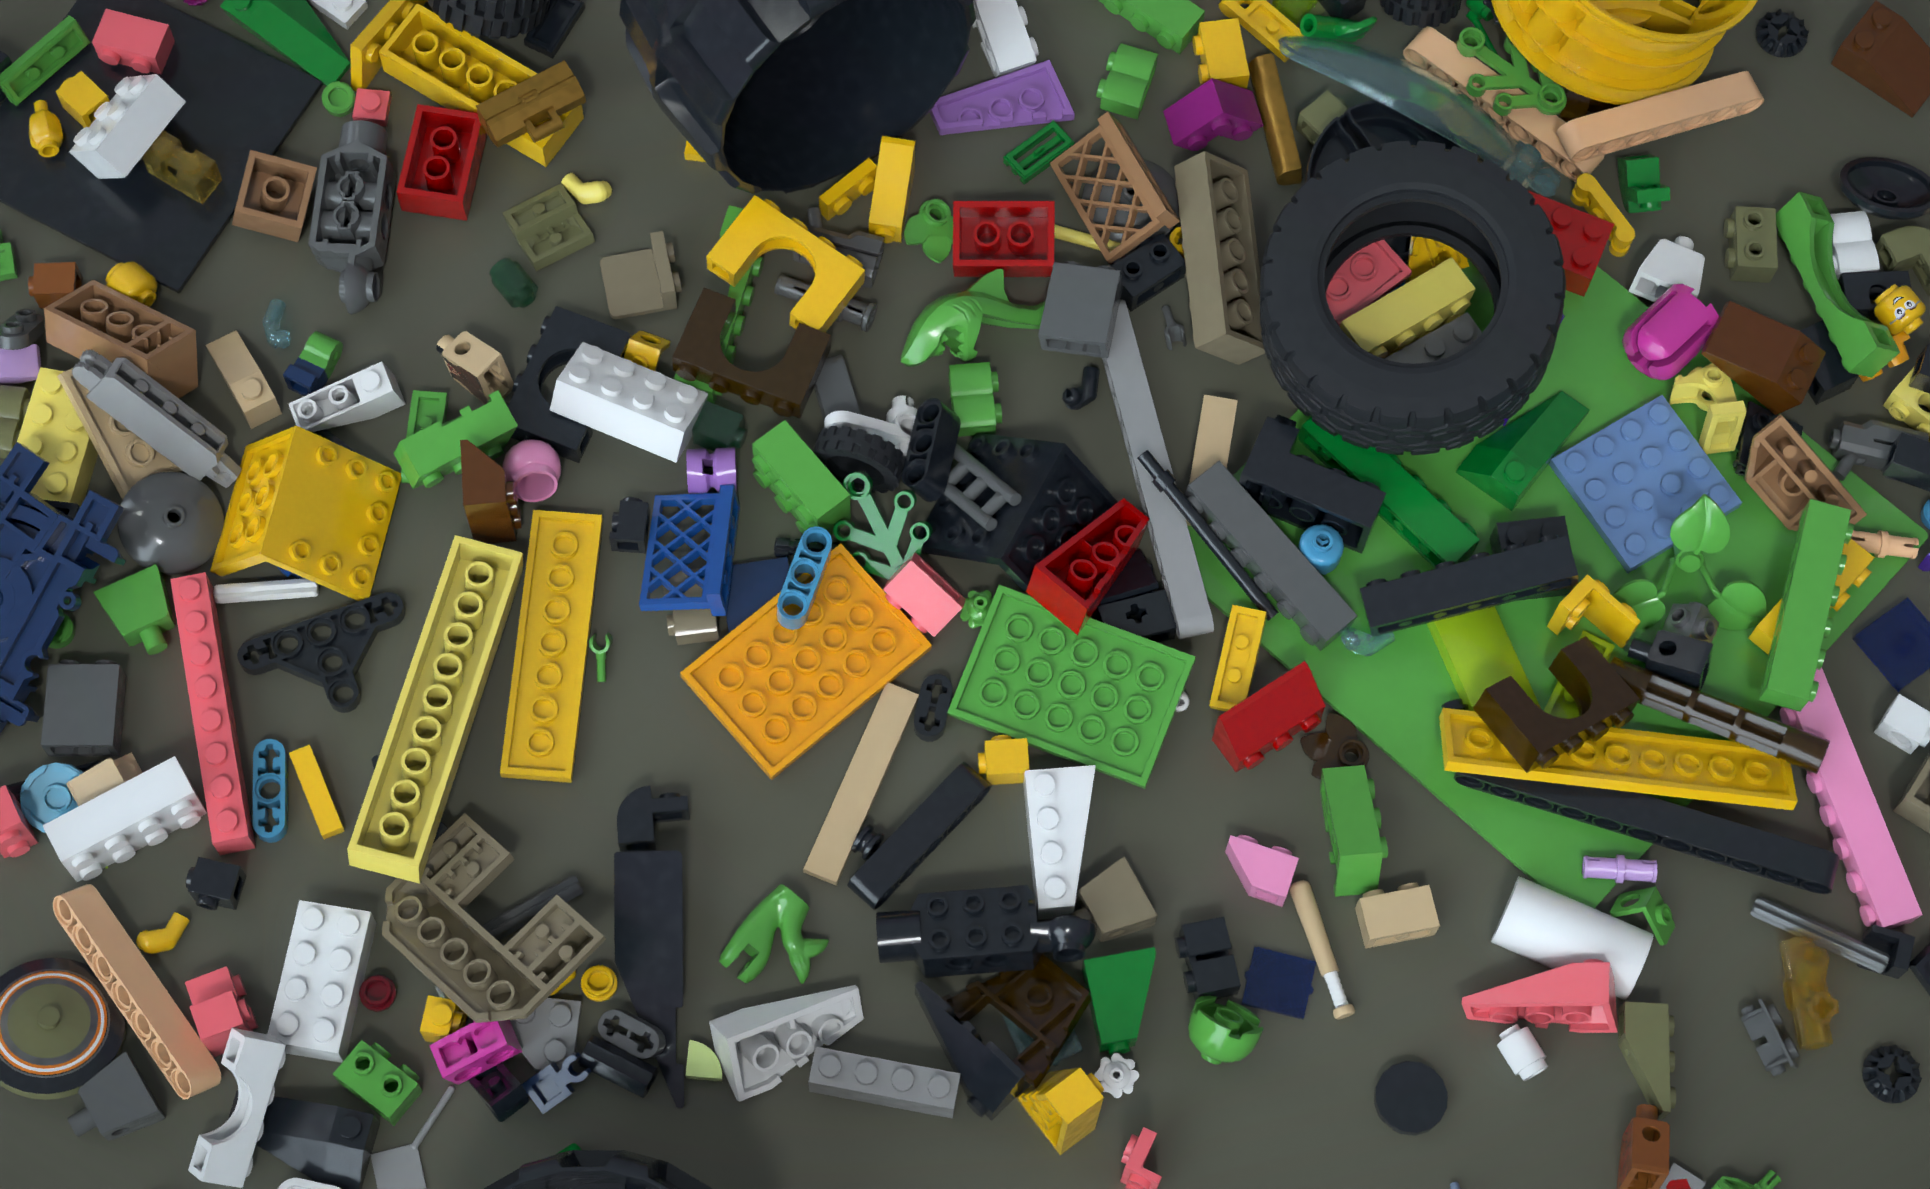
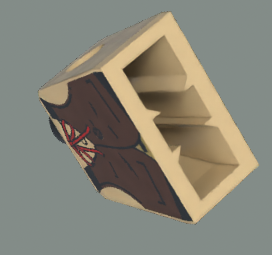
[436,331,514,404]

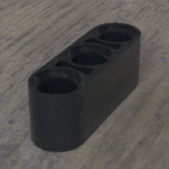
[902,398,961,502]

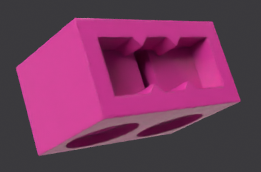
[429,1020,523,1085]

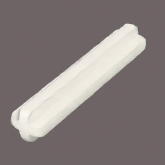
[213,578,319,604]

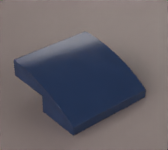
[726,557,789,633]

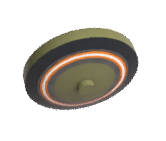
[0,958,126,1100]

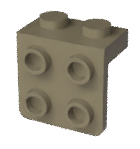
[600,231,682,319]

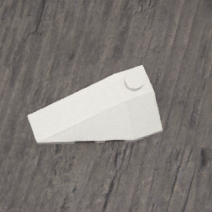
[709,985,864,1102]

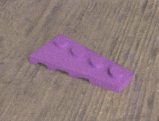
[930,60,1075,135]

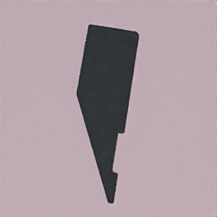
[614,850,684,1108]

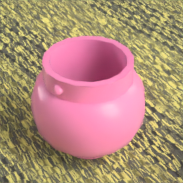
[502,440,561,502]

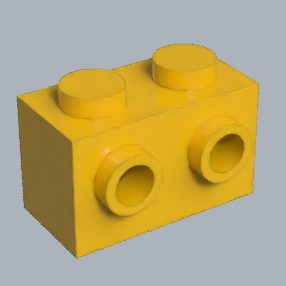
[1192,18,1250,89]

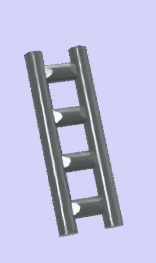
[943,443,1022,531]

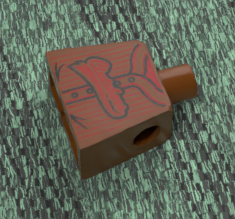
[1617,1104,1670,1189]

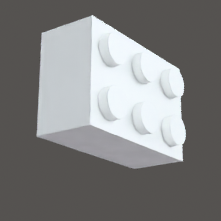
[69,74,186,179]

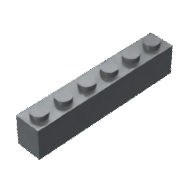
[1184,461,1357,651]

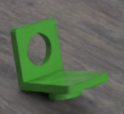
[1610,886,1675,946]

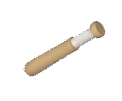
[1289,880,1355,1020]

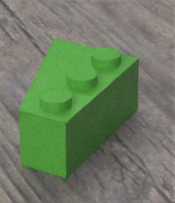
[393,390,518,489]
[1320,765,1388,897]

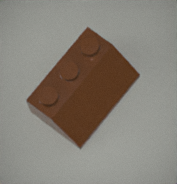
[460,440,522,543]

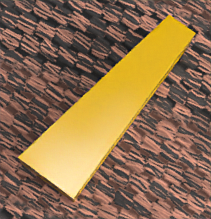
[289,744,345,840]

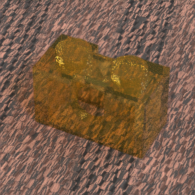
[142,130,222,205]

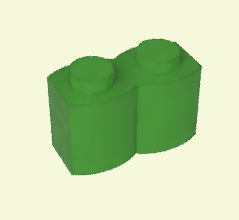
[1096,43,1158,120]
[948,362,1002,437]

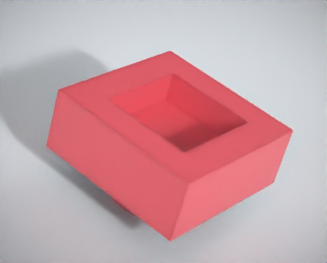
[352,88,392,127]

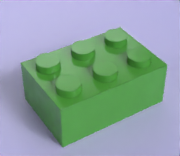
[752,420,851,535]

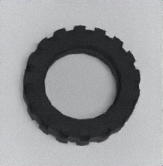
[813,426,906,493]

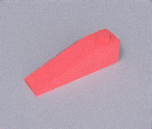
[1462,959,1618,1033]

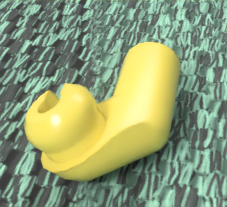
[561,172,612,204]

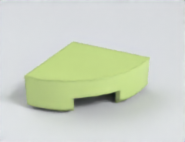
[685,1040,723,1081]

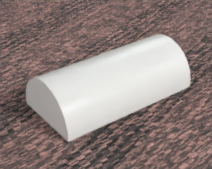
[1491,876,1654,1000]

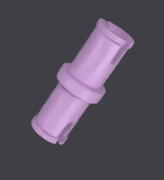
[1582,855,1657,884]

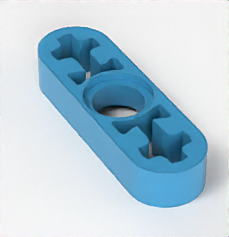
[253,739,288,843]

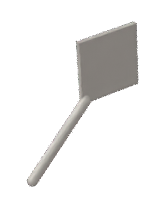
[371,1086,455,1189]

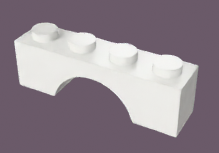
[188,1028,286,1188]

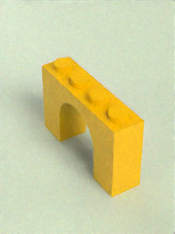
[706,195,865,333]

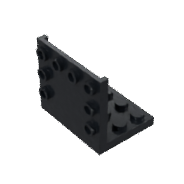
[918,433,1118,596]

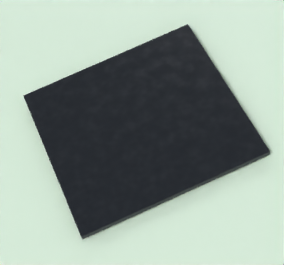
[0,0,323,293]

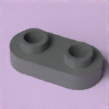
[0,309,44,350]

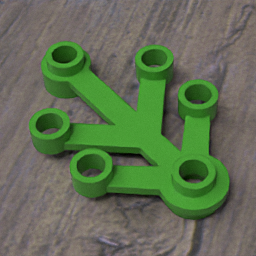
[1457,27,1567,116]

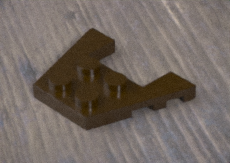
[942,954,1091,1089]

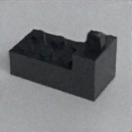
[1239,415,1386,554]

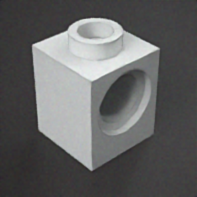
[1873,694,1930,755]

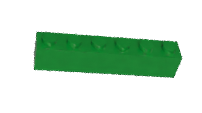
[1298,417,1480,567]

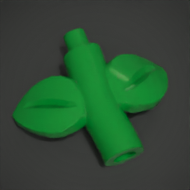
[1300,13,1377,43]

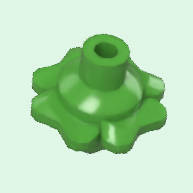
[960,590,993,629]

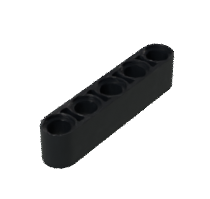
[847,762,992,910]

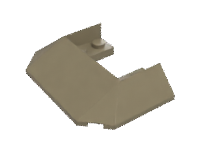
[382,813,606,1023]

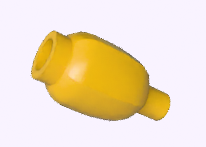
[29,100,63,157]

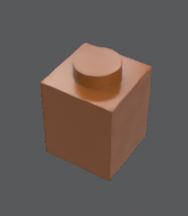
[28,262,83,309]

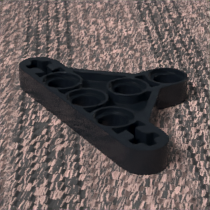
[237,592,405,713]

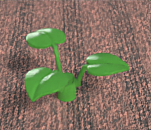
[1612,494,1767,630]

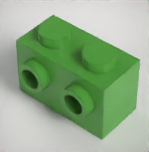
[333,1040,423,1126]

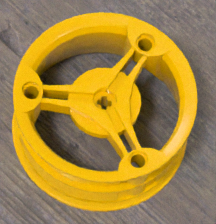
[1491,0,1758,105]

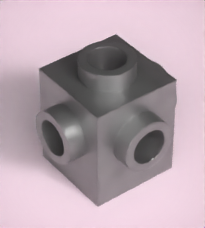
[1663,602,1719,643]

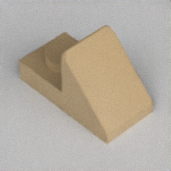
[66,752,143,807]

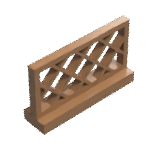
[1049,111,1180,264]

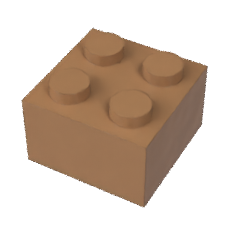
[232,150,317,242]

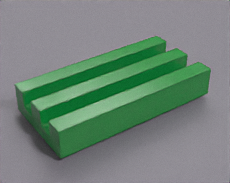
[1003,120,1075,185]

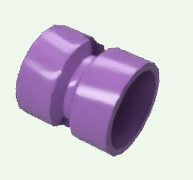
[686,448,737,493]

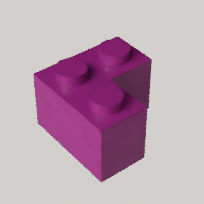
[1163,78,1263,151]

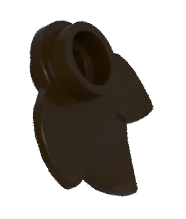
[1300,713,1369,780]

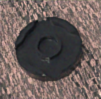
[1374,1061,1448,1136]

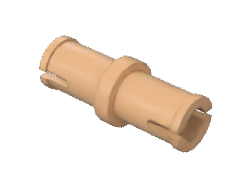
[1851,530,1919,559]

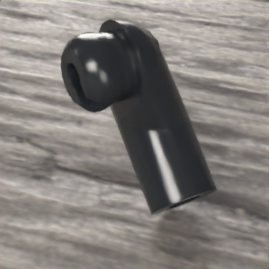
[1062,367,1100,410]

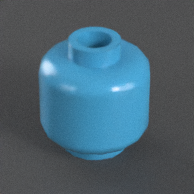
[1297,524,1344,575]

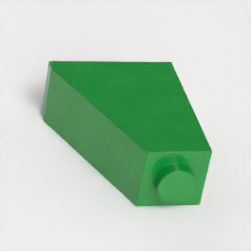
[1082,947,1156,1055]

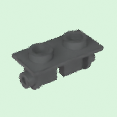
[1741,998,1800,1077]

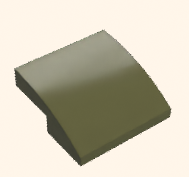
[502,184,595,271]

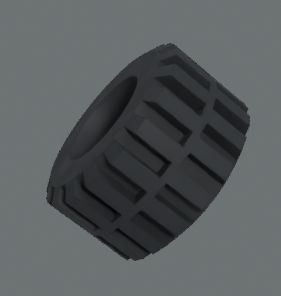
[1380,0,1462,28]

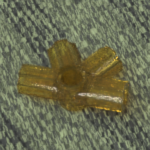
[1779,937,1839,1051]

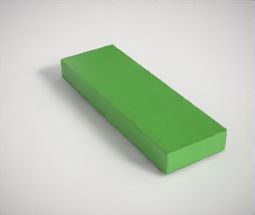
[0,15,91,106]

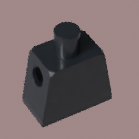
[1627,630,1713,690]

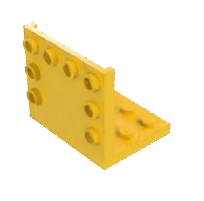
[210,425,401,601]

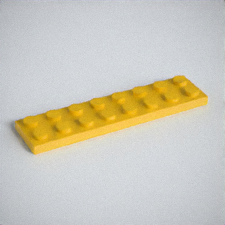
[500,510,603,783]

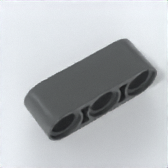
[814,354,861,420]

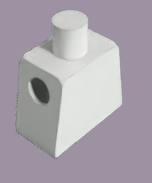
[1628,236,1705,302]

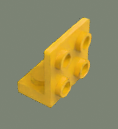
[1547,574,1641,648]

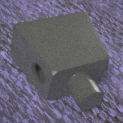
[67,1052,165,1141]

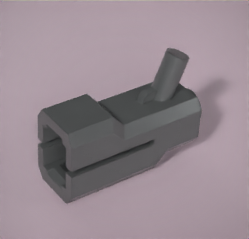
[790,207,884,289]
[1828,420,1929,482]

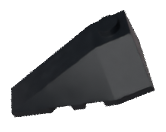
[228,1090,380,1189]

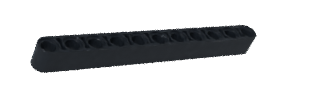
[1454,772,1840,894]

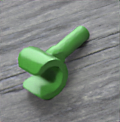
[589,633,613,682]

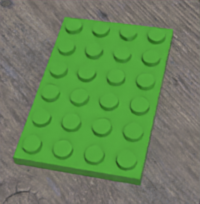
[947,585,1196,789]

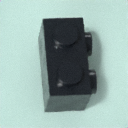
[1110,233,1186,312]

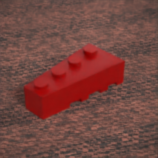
[1026,498,1149,635]

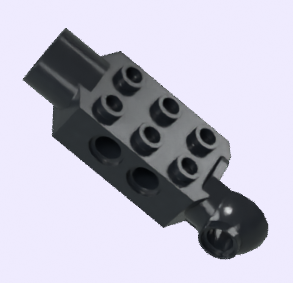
[876,885,1097,978]

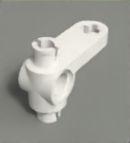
[824,395,917,457]

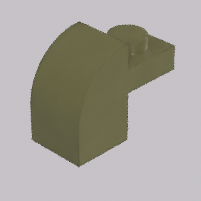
[1875,226,1930,296]

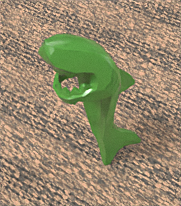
[901,269,1045,367]

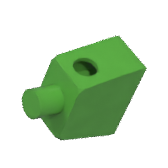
[94,564,175,655]

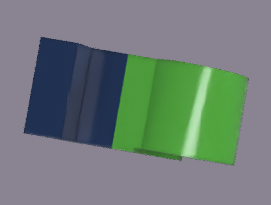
[283,331,343,396]

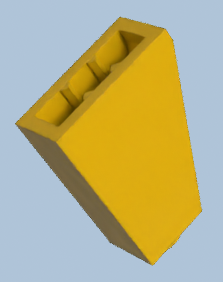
[869,136,915,243]

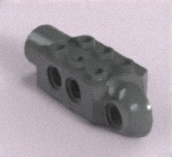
[308,120,396,315]

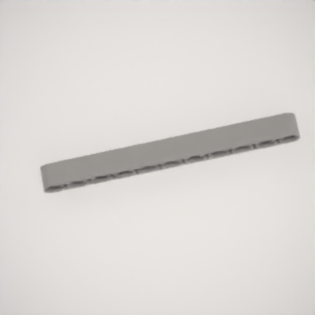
[1102,300,1214,639]

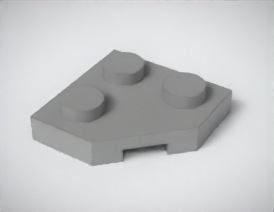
[510,998,582,1072]

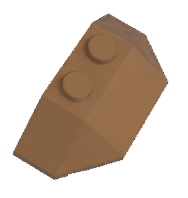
[1744,414,1867,531]

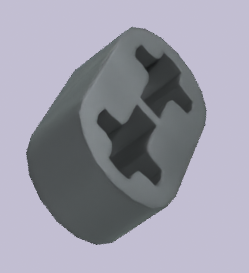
[598,1009,666,1059]

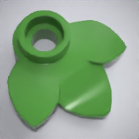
[904,199,953,263]

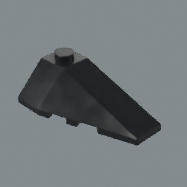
[915,980,1026,1121]

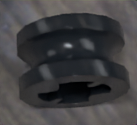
[851,824,885,861]

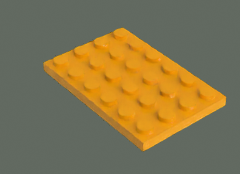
[680,543,932,781]

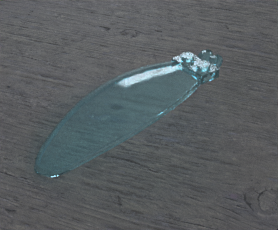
[1278,36,1562,198]

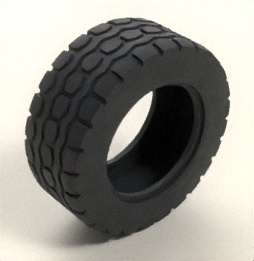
[1260,141,1566,455]

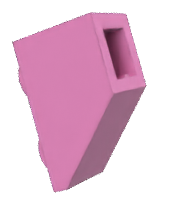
[1225,835,1299,907]

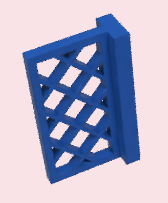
[639,485,740,616]

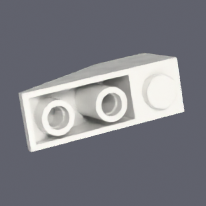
[289,361,406,432]

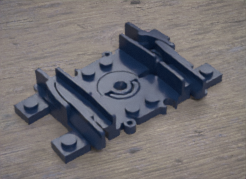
[0,442,126,734]

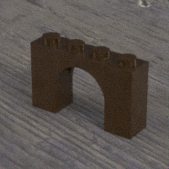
[672,288,831,419]
[1473,636,1640,773]

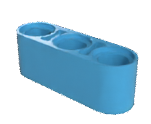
[776,526,832,630]

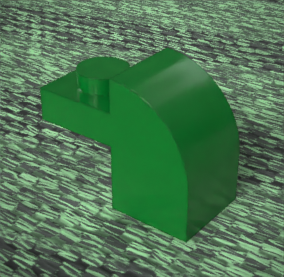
[1617,154,1670,213]

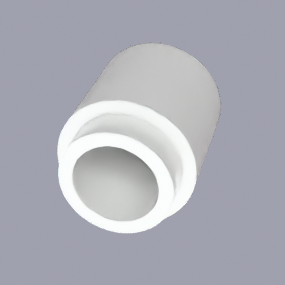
[1497,1024,1548,1081]

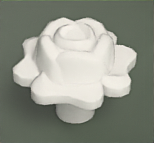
[1094,1053,1139,1098]

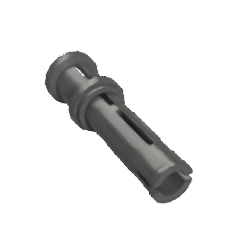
[774,274,878,332]

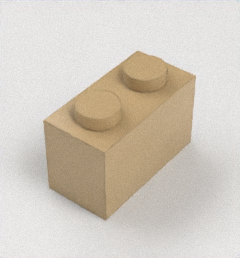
[1355,883,1440,949]

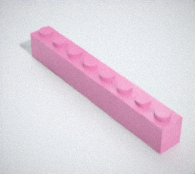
[1780,667,1923,929]

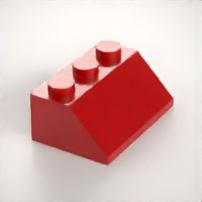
[1212,661,1325,773]

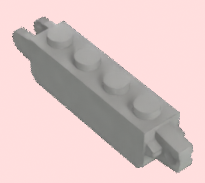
[72,349,242,488]

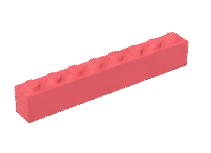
[170,572,256,856]

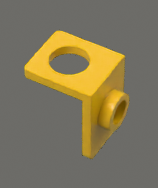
[624,331,671,372]

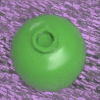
[1188,996,1264,1064]

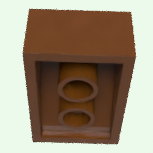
[1831,0,1930,118]
[1701,301,1826,415]

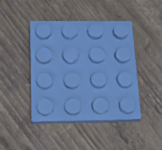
[1549,395,1742,573]

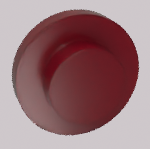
[359,975,396,1012]

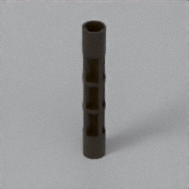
[1610,657,1830,774]

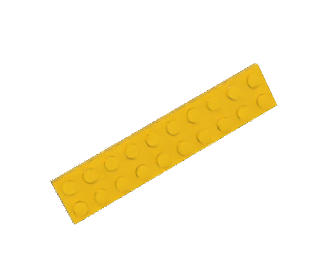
[1439,708,1798,810]

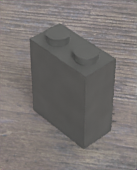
[1038,261,1123,358]
[41,660,127,756]

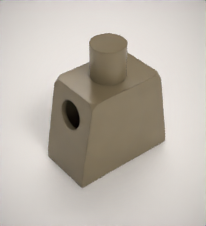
[1069,857,1158,942]

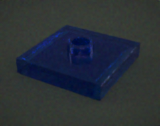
[1853,597,1930,692]

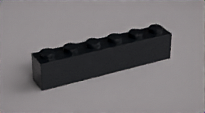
[1360,535,1578,637]

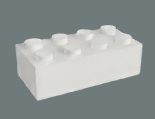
[550,342,708,463]
[42,756,207,882]
[268,900,377,1063]

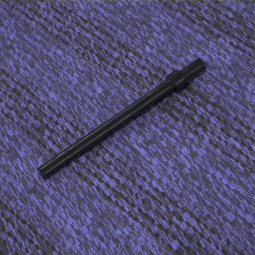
[1137,450,1279,621]

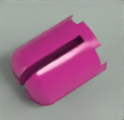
[1622,284,1719,380]

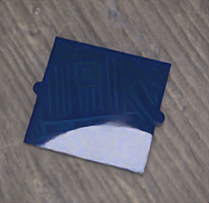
[1242,946,1316,1020]

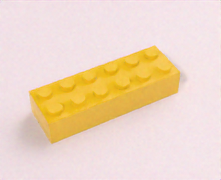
[379,3,584,167]

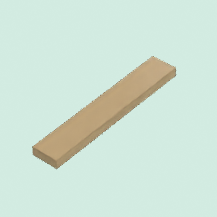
[803,683,919,886]

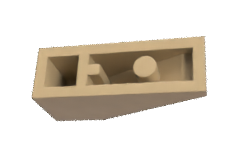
[206,330,282,429]

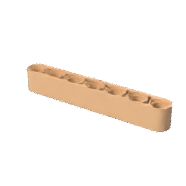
[1403,26,1604,182]
[1556,71,1764,163]
[53,884,221,1099]

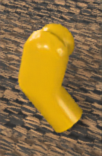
[136,912,190,954]

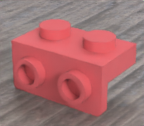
[1120,1127,1162,1189]

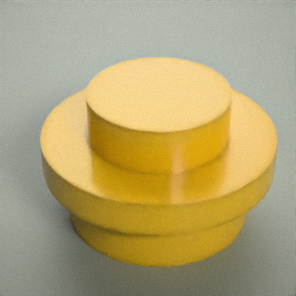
[581,965,618,1002]

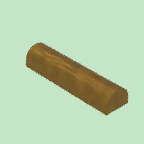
[1248,53,1302,186]

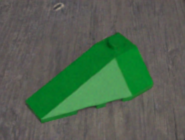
[220,0,351,86]
[1456,391,1590,511]

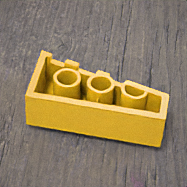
[1016,1067,1104,1155]

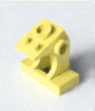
[1669,363,1747,454]

